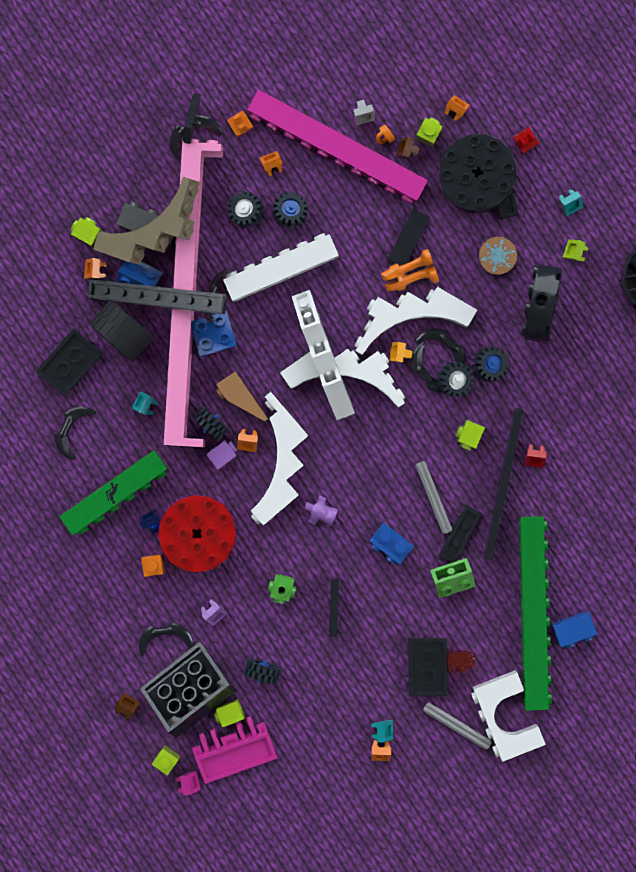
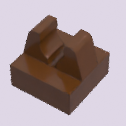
[396,137,420,159]
[114,693,140,720]

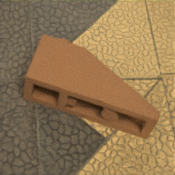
[216,372,268,421]

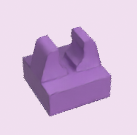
[201,600,227,626]

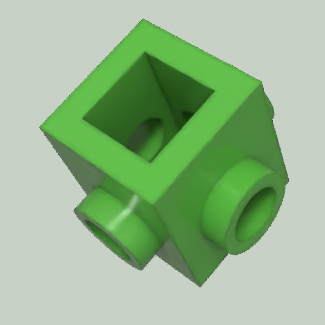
[268,573,296,604]

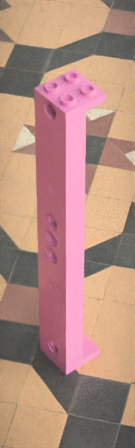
[164,139,223,447]

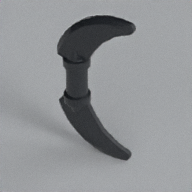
[170,115,223,158]
[204,269,229,322]
[416,328,466,364]
[411,342,442,392]
[55,407,96,460]
[139,622,193,656]

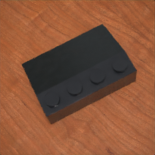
[140,642,237,738]

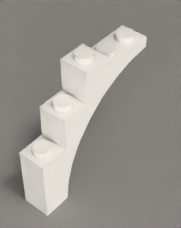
[354,287,477,355]
[280,349,405,407]

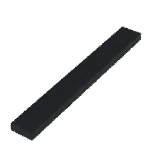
[87,279,228,315]
[483,408,524,560]

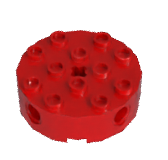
[158,495,236,572]

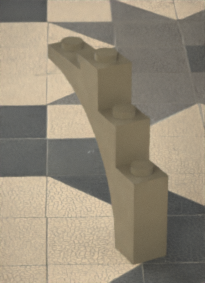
[93,177,200,265]

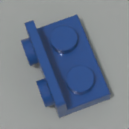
[370,522,414,565]

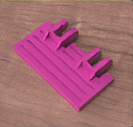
[192,716,277,784]

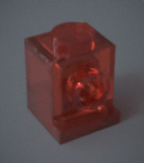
[447,650,475,672]

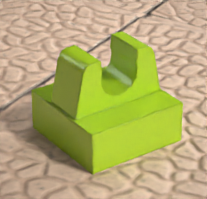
[563,239,588,261]

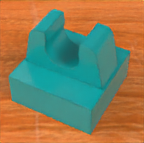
[559,190,583,216]
[132,391,158,415]
[371,720,393,742]

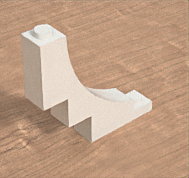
[292,290,355,420]
[251,392,308,525]

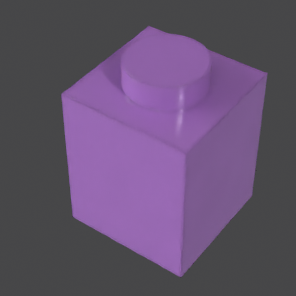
[206,440,237,470]

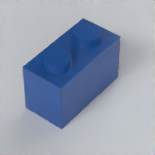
[551,611,597,649]

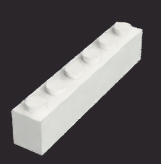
[224,233,339,302]

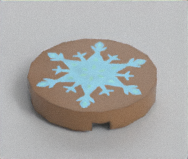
[479,237,517,275]

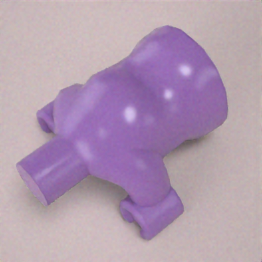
[304,496,338,526]

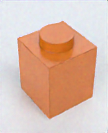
[141,554,165,577]

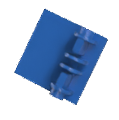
[191,311,237,357]

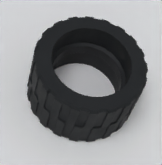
[90,300,154,362]

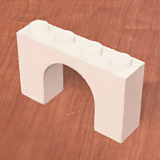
[471,670,545,762]

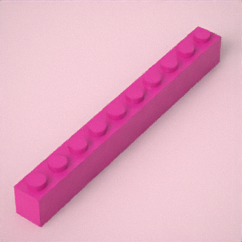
[248,89,428,204]

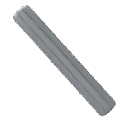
[416,461,452,534]
[423,702,491,750]

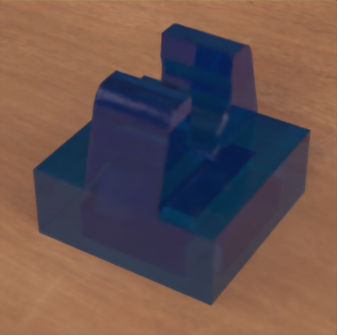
[139,509,161,534]

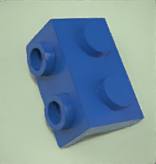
[116,261,163,286]

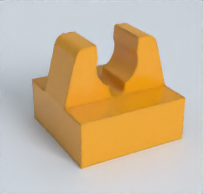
[389,342,413,362]

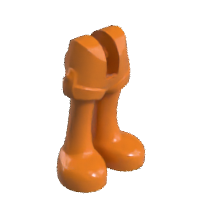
[381,249,440,291]

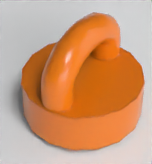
[376,125,395,144]

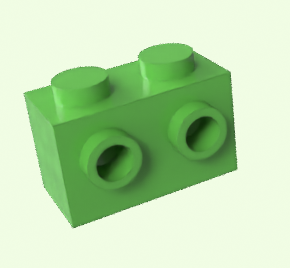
[430,558,476,598]

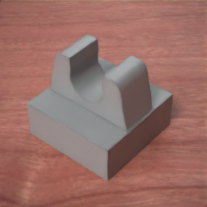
[353,100,375,125]

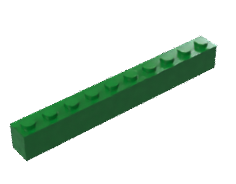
[519,516,552,710]

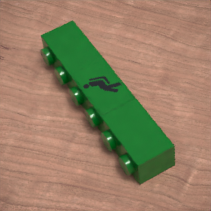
[60,450,169,536]

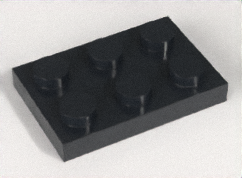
[36,328,103,397]
[408,638,447,696]

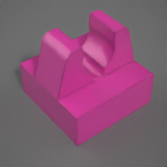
[176,771,200,796]

